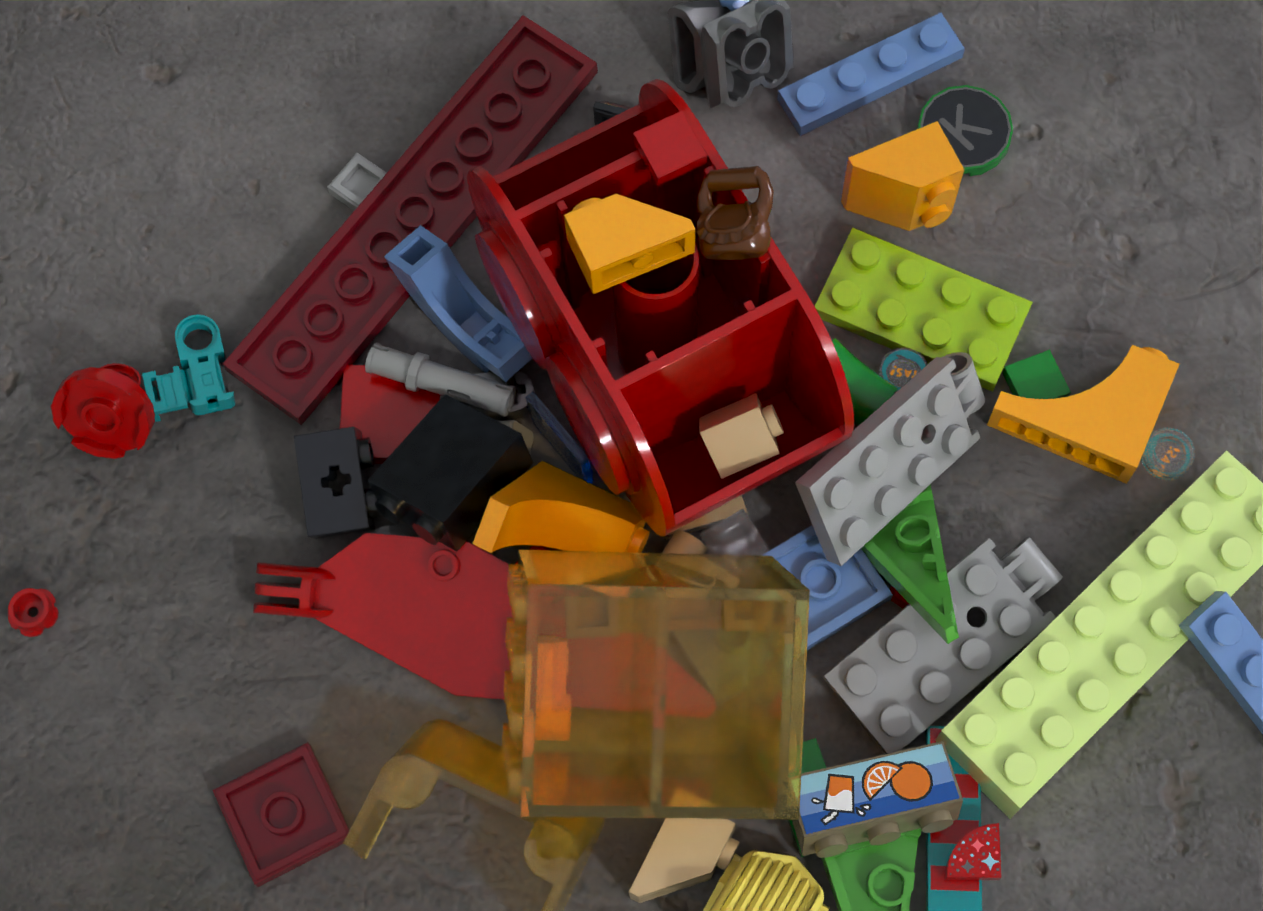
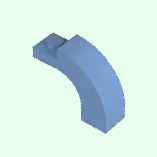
[384,225,532,382]

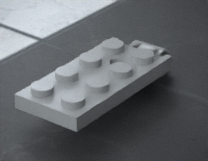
[795,352,985,566]
[821,537,1063,754]

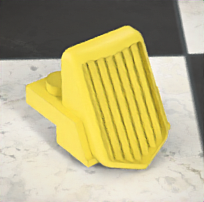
[703,850,830,911]

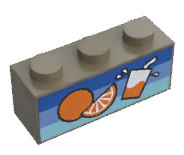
[785,741,963,858]

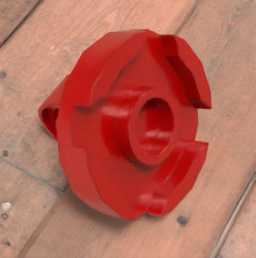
[51,363,155,459]

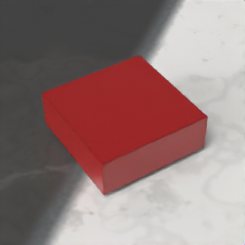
[633,111,707,186]

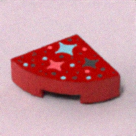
[945,823,1001,880]

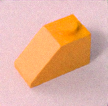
[564,194,695,294]

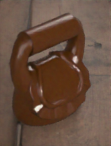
[696,166,774,260]

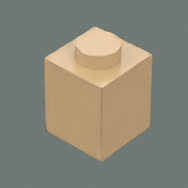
[699,393,784,479]

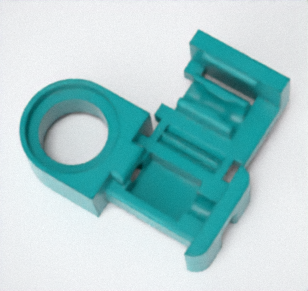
[142,315,236,422]

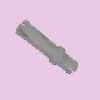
[365,342,516,417]

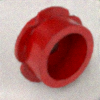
[8,588,59,637]

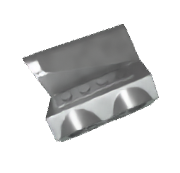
[668,0,793,109]

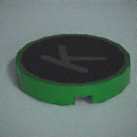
[917,85,1013,176]

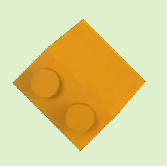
[841,121,964,231]

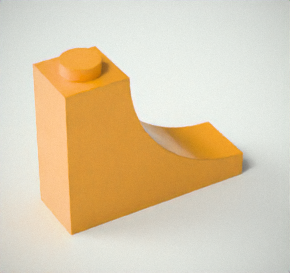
[987,345,1180,484]
[472,461,650,569]

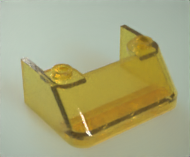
[343,719,606,911]

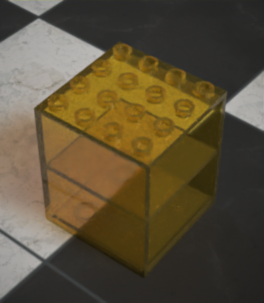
[502,550,810,820]

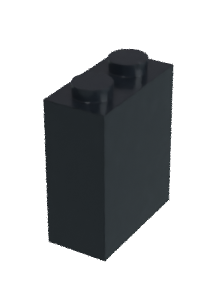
[367,394,533,552]

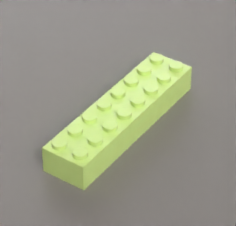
[935,450,1263,819]

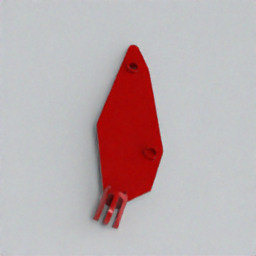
[253,533,716,717]

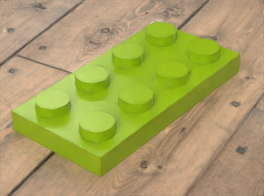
[815,227,1033,392]

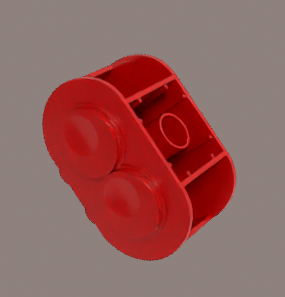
[467,79,854,537]

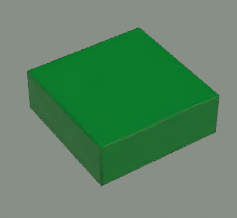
[1002,349,1071,399]

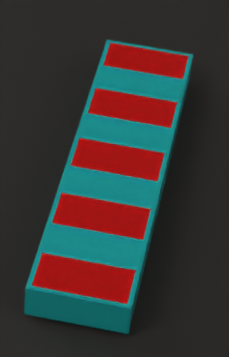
[926,726,982,911]

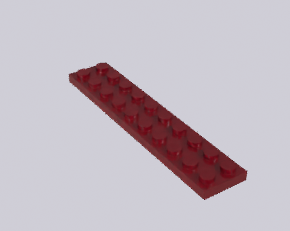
[223,15,598,425]

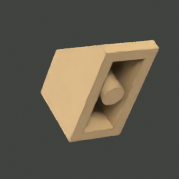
[629,794,740,903]

